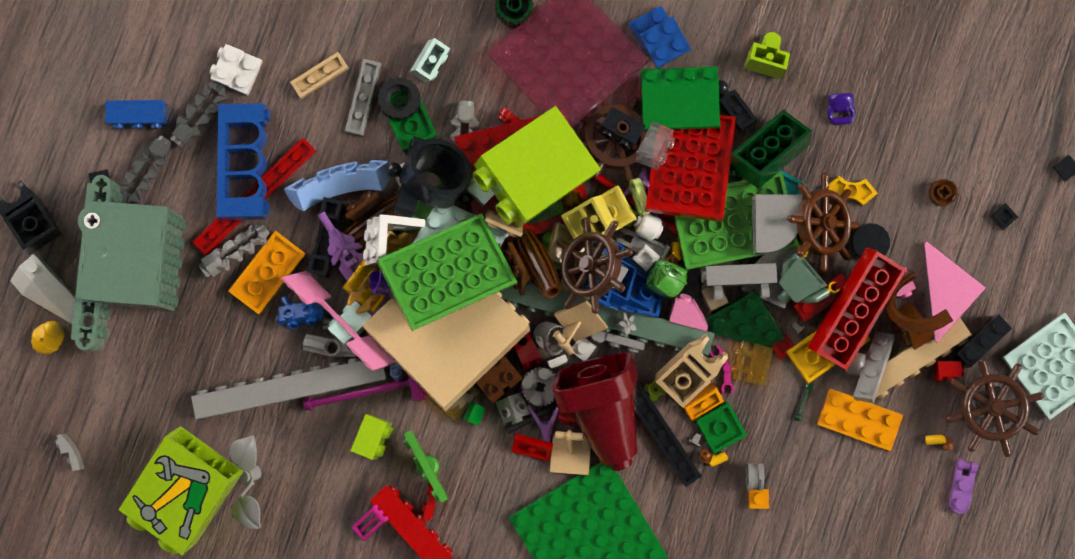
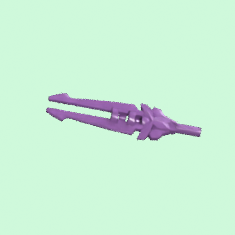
[318,212,388,316]

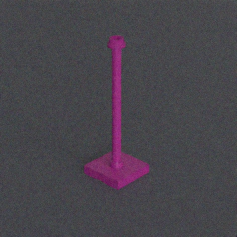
[303,375,428,411]

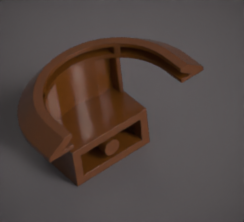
[885,270,953,350]

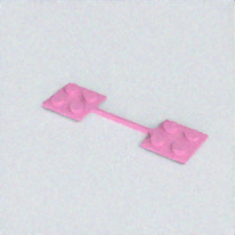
[281,271,395,371]

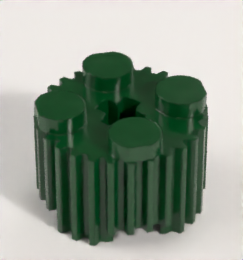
[495,0,533,28]

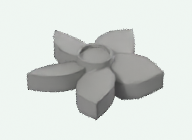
[617,312,636,336]

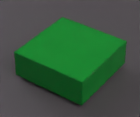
[463,402,486,426]

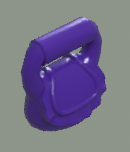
[827,93,855,125]

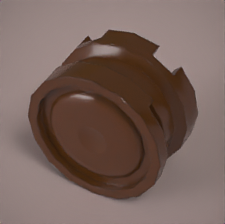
[928,179,958,206]

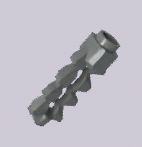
[169,82,229,148]
[119,134,172,203]

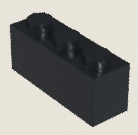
[951,314,1012,369]

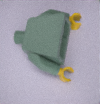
[778,245,840,304]

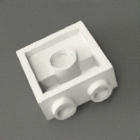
[209,44,263,96]

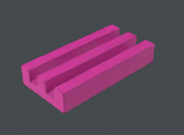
[351,504,389,542]

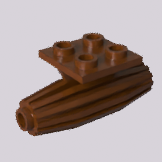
[342,190,403,246]
[506,228,562,299]

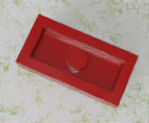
[511,433,553,461]
[421,482,442,521]

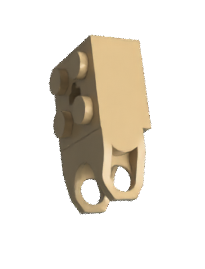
[655,334,728,408]

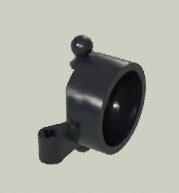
[387,136,473,218]

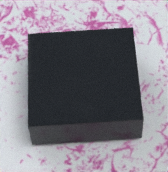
[1053,155,1075,182]
[990,203,1018,230]

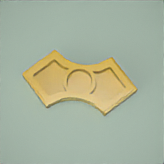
[829,176,878,206]

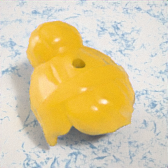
[31,321,65,354]

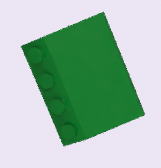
[640,66,720,131]

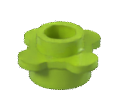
[644,379,667,401]

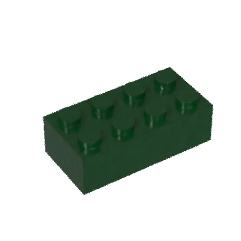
[730,109,812,189]

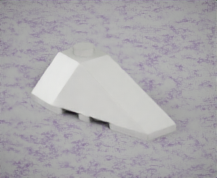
[10,254,75,324]

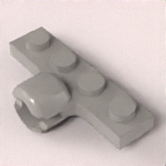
[845,332,895,403]

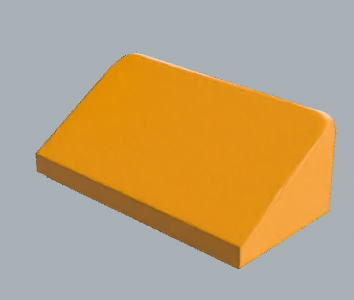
[683,382,724,422]

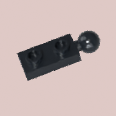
[719,80,757,132]

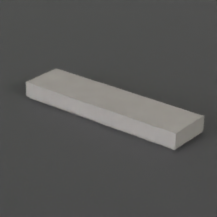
[345,59,382,137]

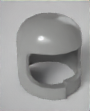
[533,321,564,355]

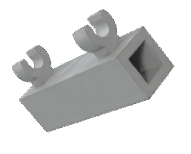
[701,263,777,300]

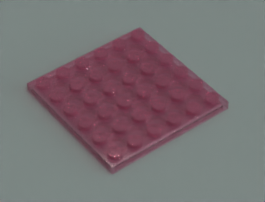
[488,0,649,128]

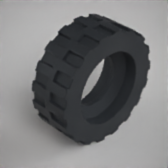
[378,77,421,121]

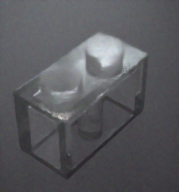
[636,122,675,170]

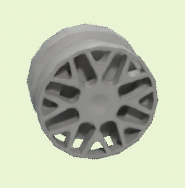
[745,463,765,490]

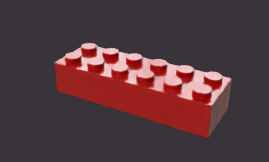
[807,247,907,370]

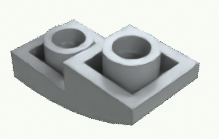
[56,434,85,471]

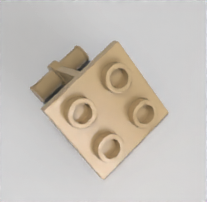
[485,209,523,237]
[553,299,608,355]
[550,430,591,475]

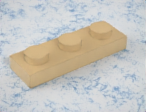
[290,52,349,99]

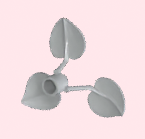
[230,435,261,529]

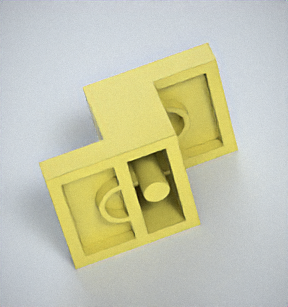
[561,185,637,243]

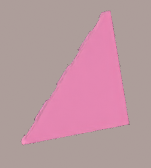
[924,242,986,343]

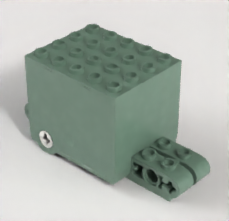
[71,175,186,352]

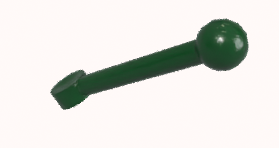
[794,383,813,421]

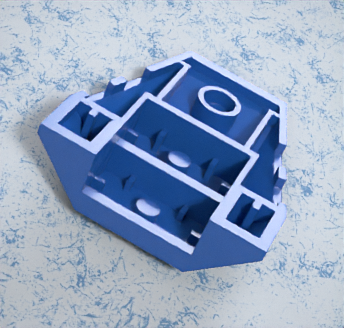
[583,240,664,318]

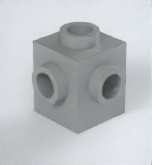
[496,392,529,424]

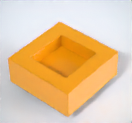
[748,489,769,509]

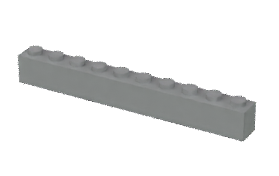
[191,358,388,419]

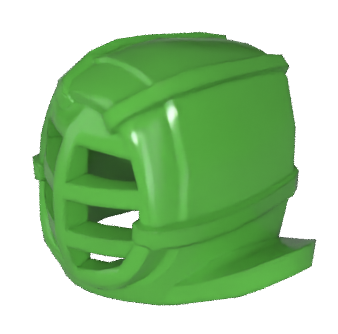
[646,260,688,297]

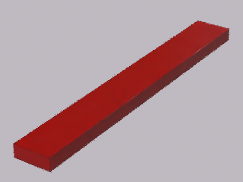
[192,138,317,256]

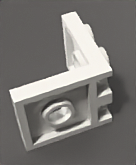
[363,214,425,266]

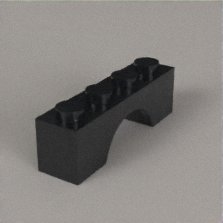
[307,197,345,278]

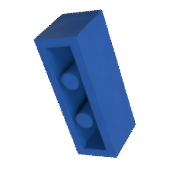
[106,100,167,130]

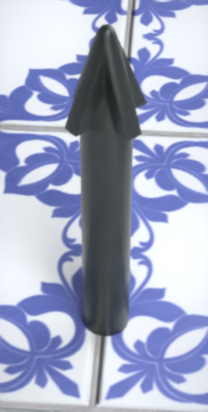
[505,404,558,434]

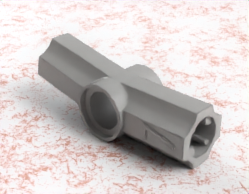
[303,334,358,357]

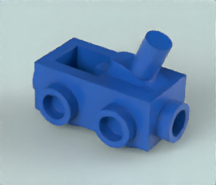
[276,296,325,329]

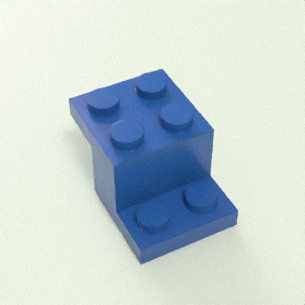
[628,5,691,69]

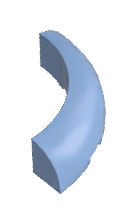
[284,160,390,211]

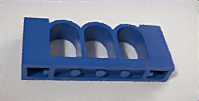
[217,103,271,221]

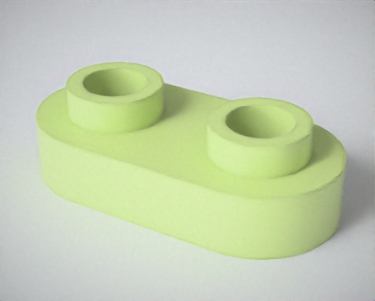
[629,178,650,217]

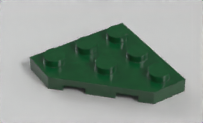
[705,289,785,347]

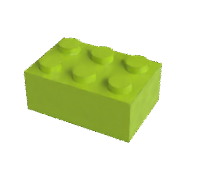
[351,414,394,460]

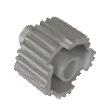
[521,368,556,407]

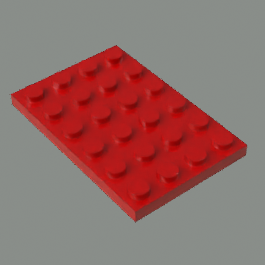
[645,115,736,222]

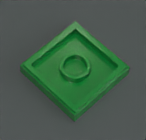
[694,402,747,454]

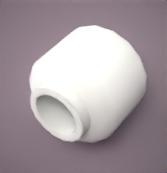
[633,214,664,241]

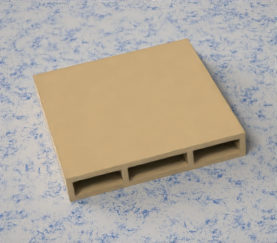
[362,292,530,412]

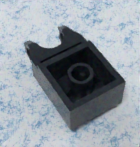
[0,180,62,255]

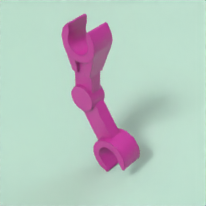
[709,346,734,394]

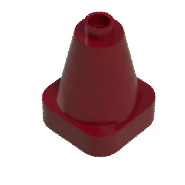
[552,352,638,471]

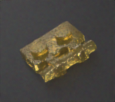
[732,341,773,386]

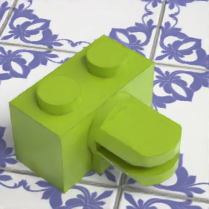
[744,32,790,79]

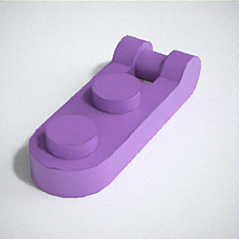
[949,458,978,514]

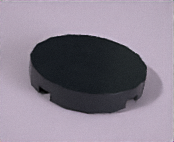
[851,223,890,257]

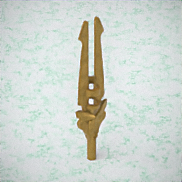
[347,228,421,314]

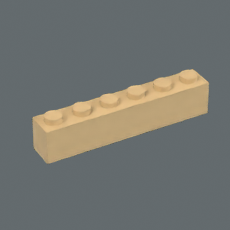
[875,318,971,399]

